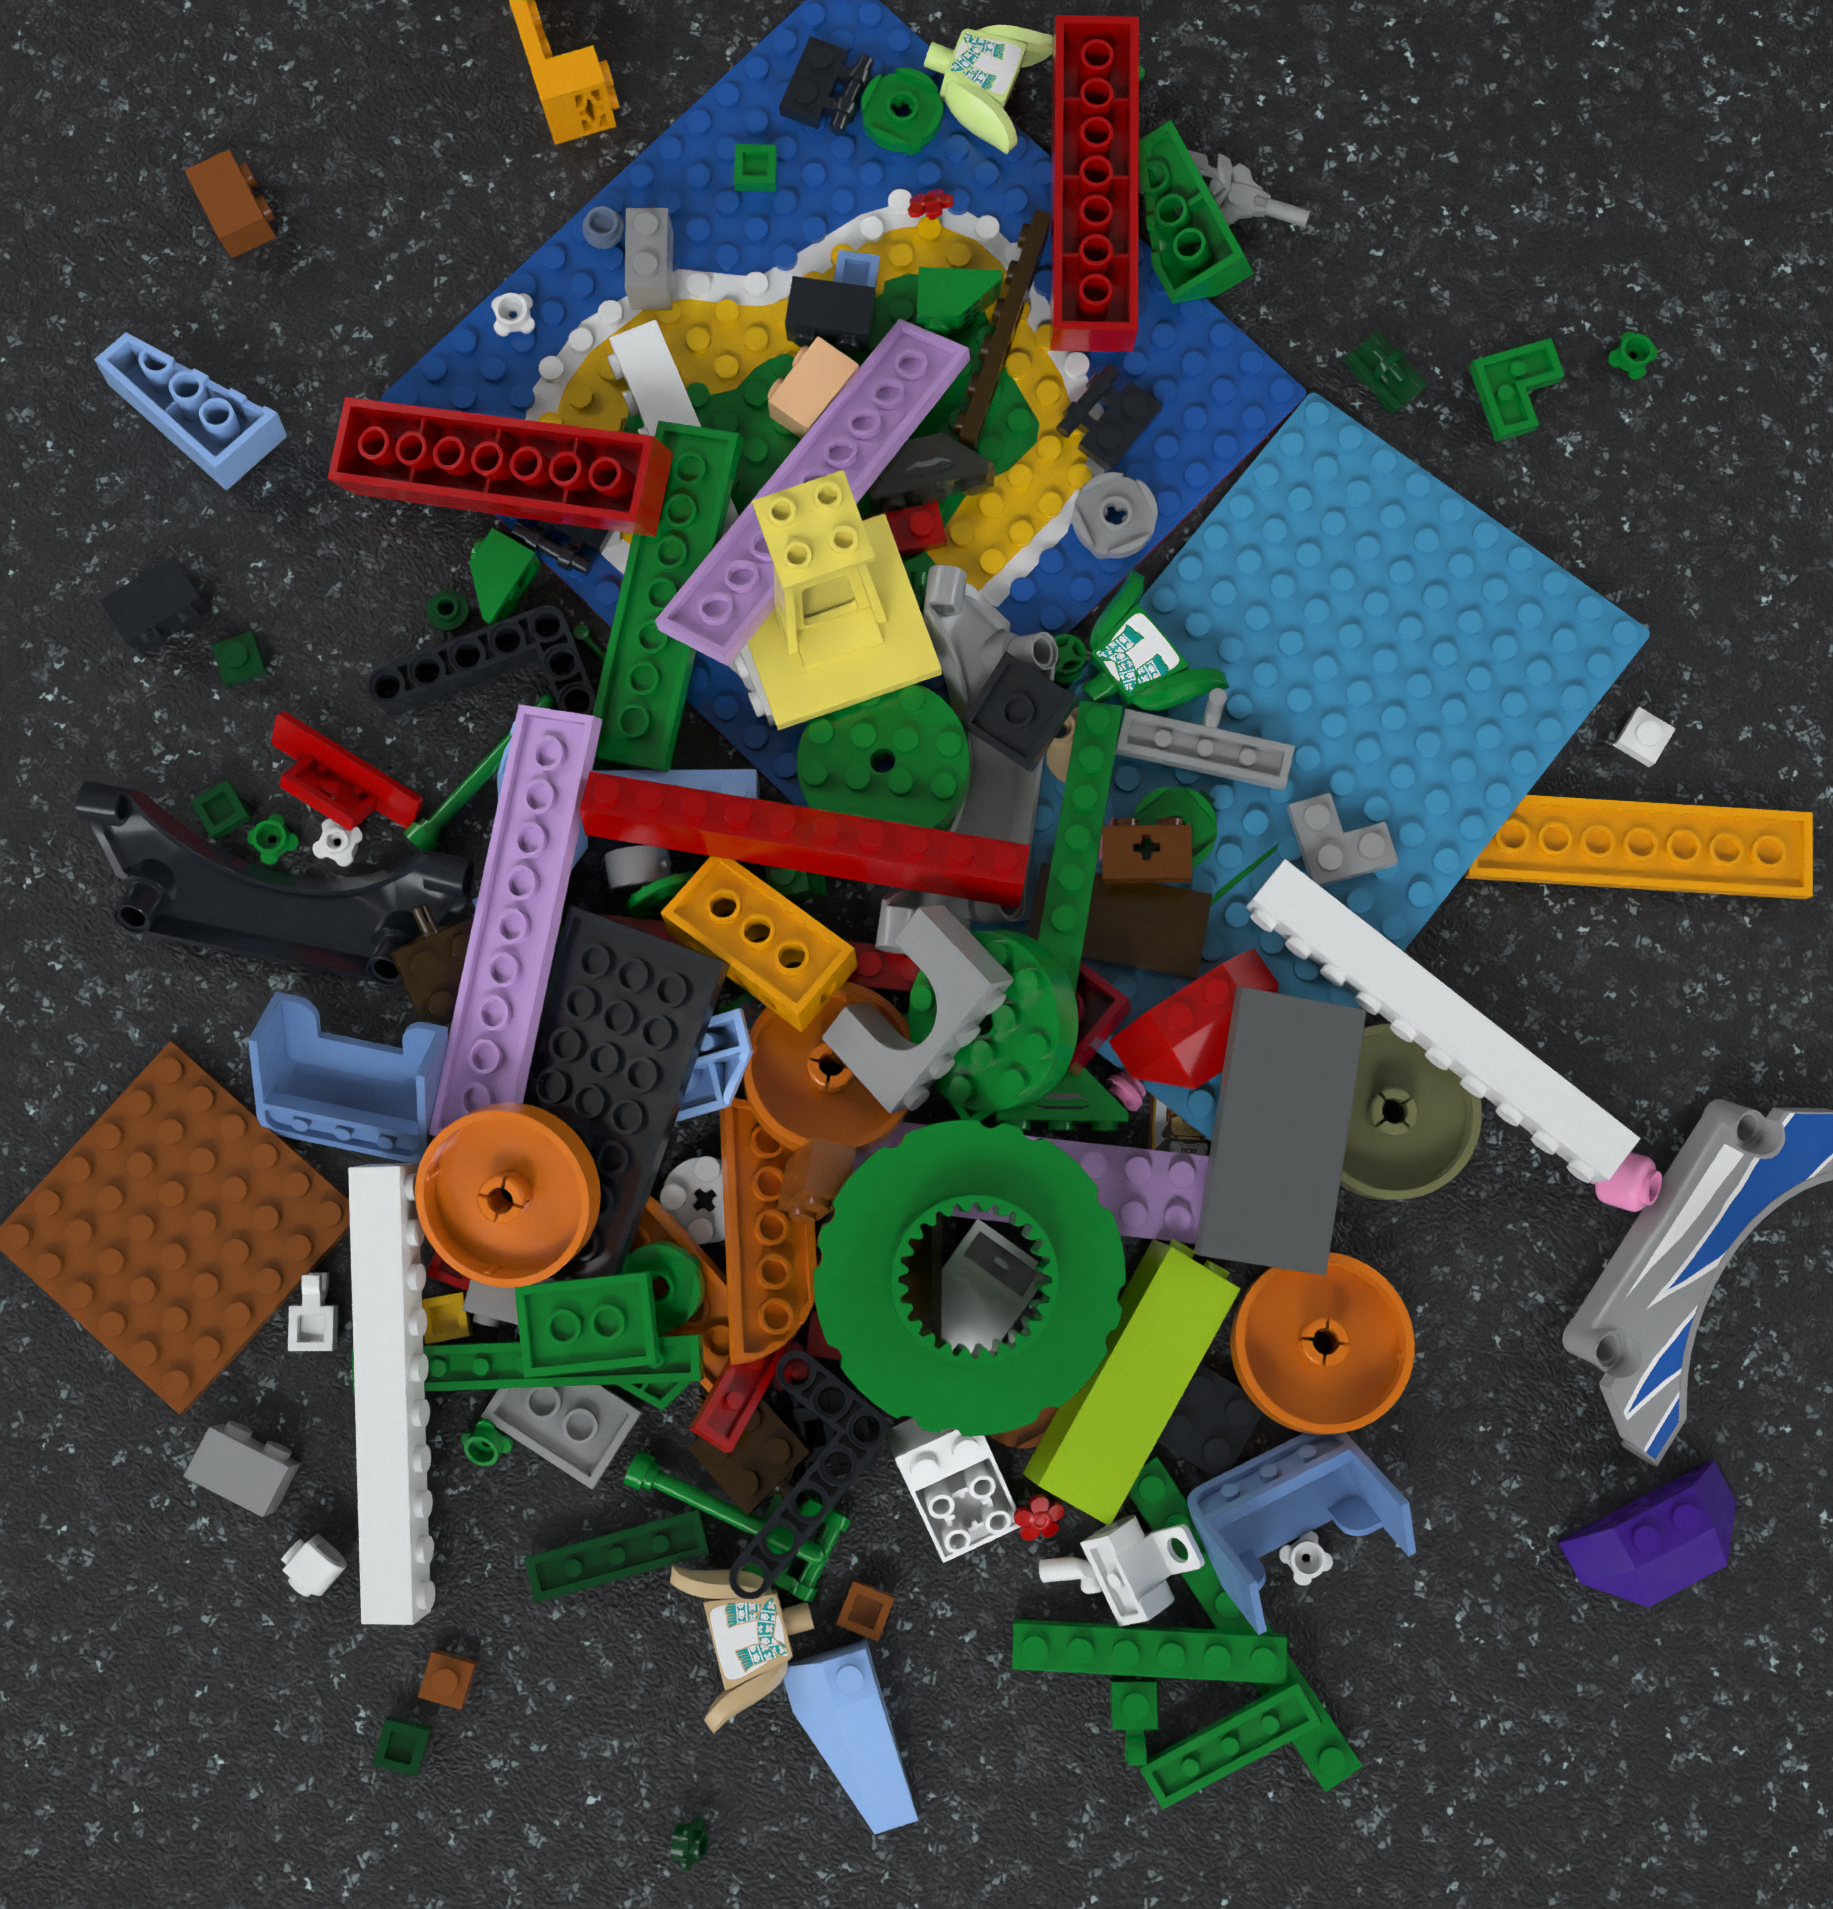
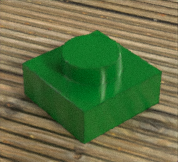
[734,144,777,192]

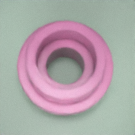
[1105,1071,1146,1111]

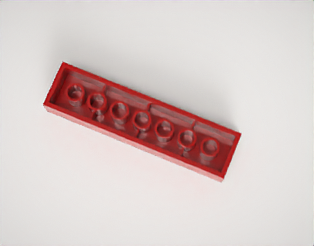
[1050,15,1139,352]
[327,397,673,537]

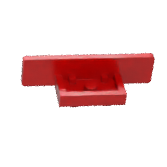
[271,711,423,831]

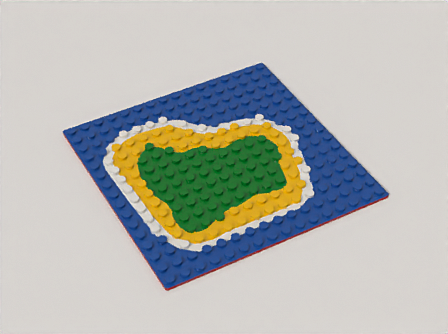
[380,0,1306,808]

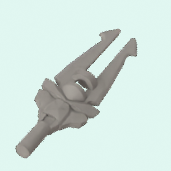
[1138,139,1311,227]

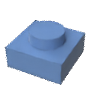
[834,250,880,288]

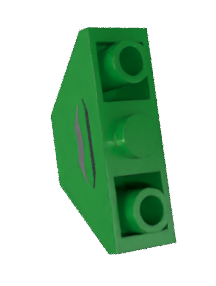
[995,1068,1129,1132]

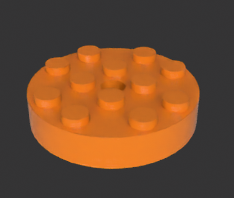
[743,982,911,1155]
[415,1102,601,1288]
[1230,1252,1415,1435]

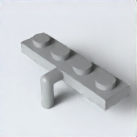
[1116,688,1295,791]

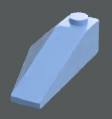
[783,1639,918,1834]

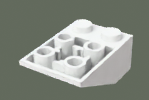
[941,1219,1045,1353]
[887,1418,1020,1563]

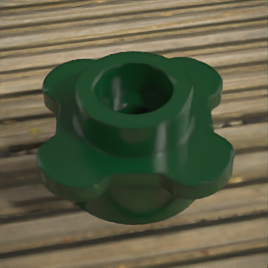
[671,1816,709,1871]

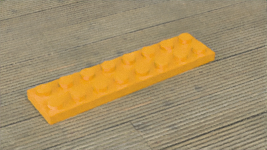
[1465,795,1813,899]

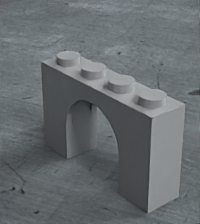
[822,905,1014,1114]

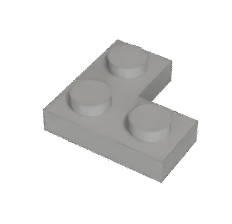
[1287,793,1398,887]

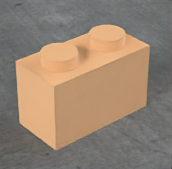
[767,336,859,439]

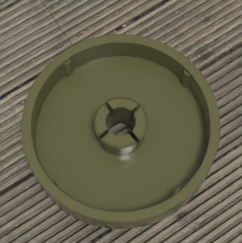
[1340,1024,1482,1201]

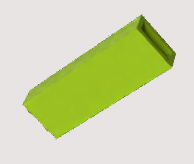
[1022,1239,1240,1526]

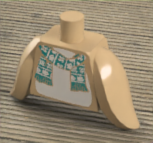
[670,1565,814,1734]

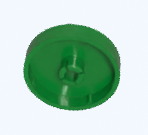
[797,683,972,830]
[908,930,1078,1112]

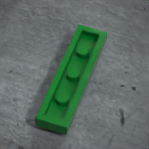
[1139,1678,1322,1810]

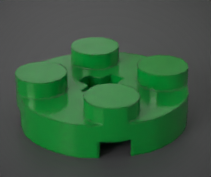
[861,68,943,155]
[1132,787,1217,869]
[621,1241,705,1333]

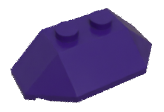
[1558,1460,1737,1607]

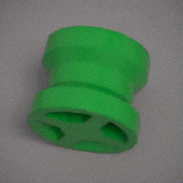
[1053,634,1087,686]

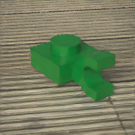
[1110,1680,1158,1766]

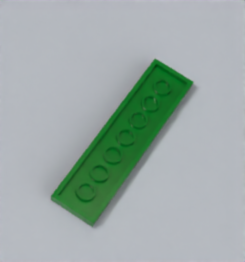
[592,420,743,772]

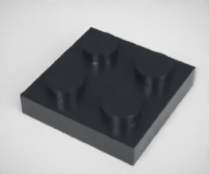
[961,652,1080,773]
[1157,1363,1263,1477]

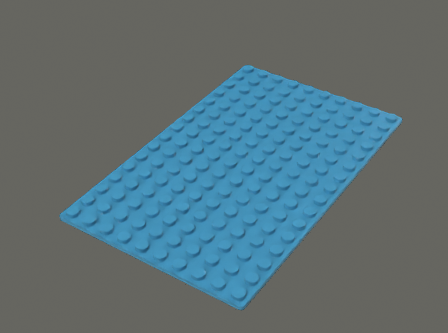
[969,393,1650,1142]

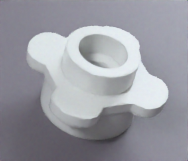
[491,293,535,336]
[312,818,363,867]
[1279,1531,1333,1586]

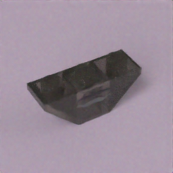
[869,433,995,514]

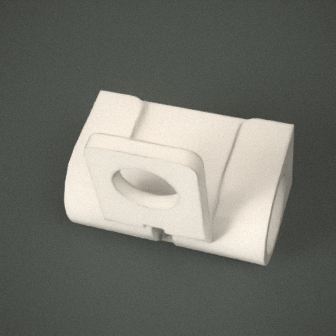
[1080,1515,1205,1626]

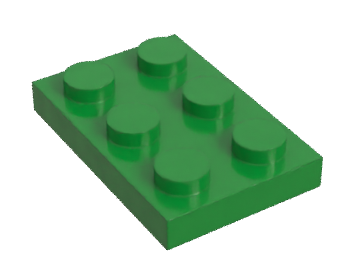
[514,1271,661,1378]

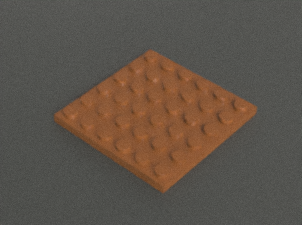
[0,1041,350,1415]

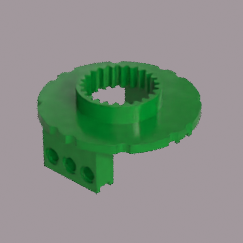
[813,1120,1126,1437]

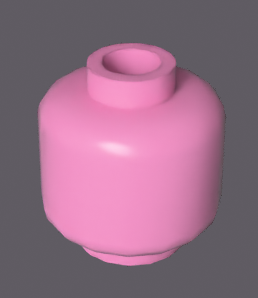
[1590,1152,1662,1212]

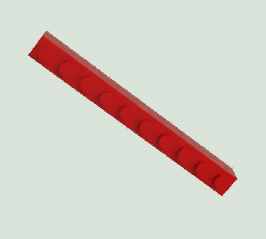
[579,771,1030,908]

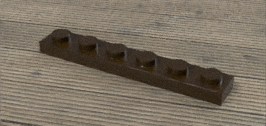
[953,209,1052,457]

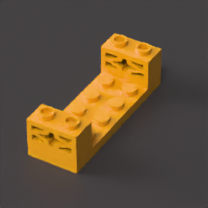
[509,0,620,145]

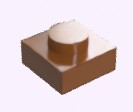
[836,1579,895,1642]
[418,1649,478,1710]

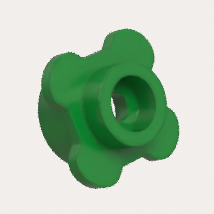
[1608,332,1658,380]
[247,814,299,865]
[461,1419,513,1466]

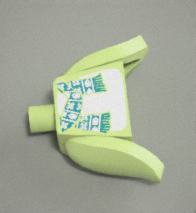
[924,24,1053,155]

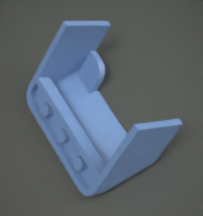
[1187,1432,1416,1635]

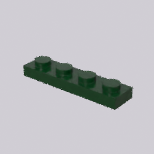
[524,1508,711,1603]

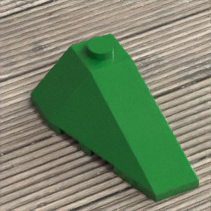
[1138,120,1254,304]

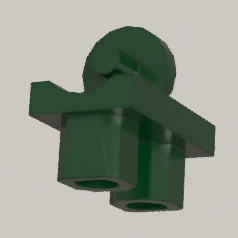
[1344,330,1427,415]

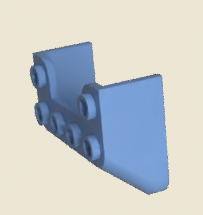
[248,991,448,1163]

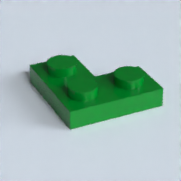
[1469,338,1565,442]

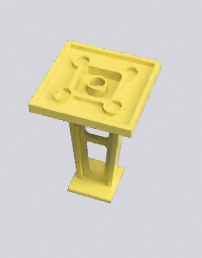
[747,470,942,730]

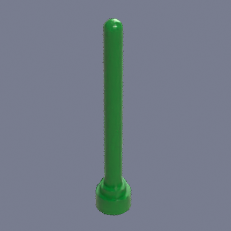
[402,694,557,851]
[624,1450,826,1565]

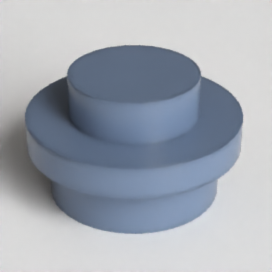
[582,206,624,249]

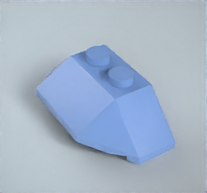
[675,1008,753,1122]

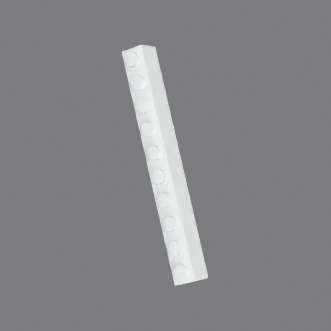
[607,319,776,727]
[1245,859,1641,1183]
[348,1163,435,1625]

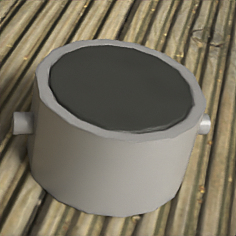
[605,845,672,895]

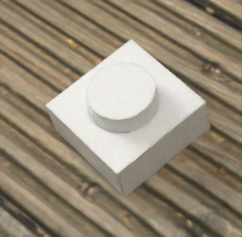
[1613,707,1676,767]

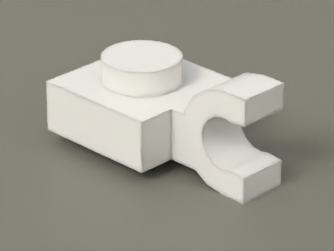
[288,1272,338,1351]

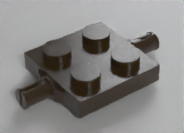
[390,903,474,1026]
[688,1389,815,1516]

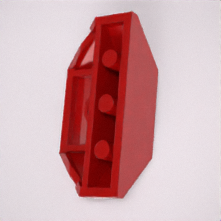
[1108,948,1279,1090]

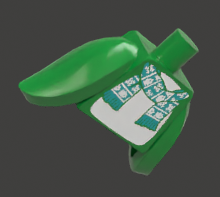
[1081,569,1230,711]

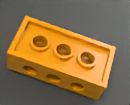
[660,856,857,1032]

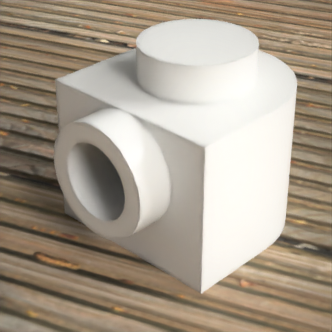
[281,1534,347,1597]

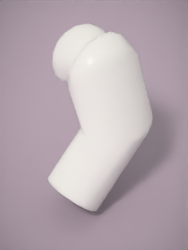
[1039,1556,1102,1594]

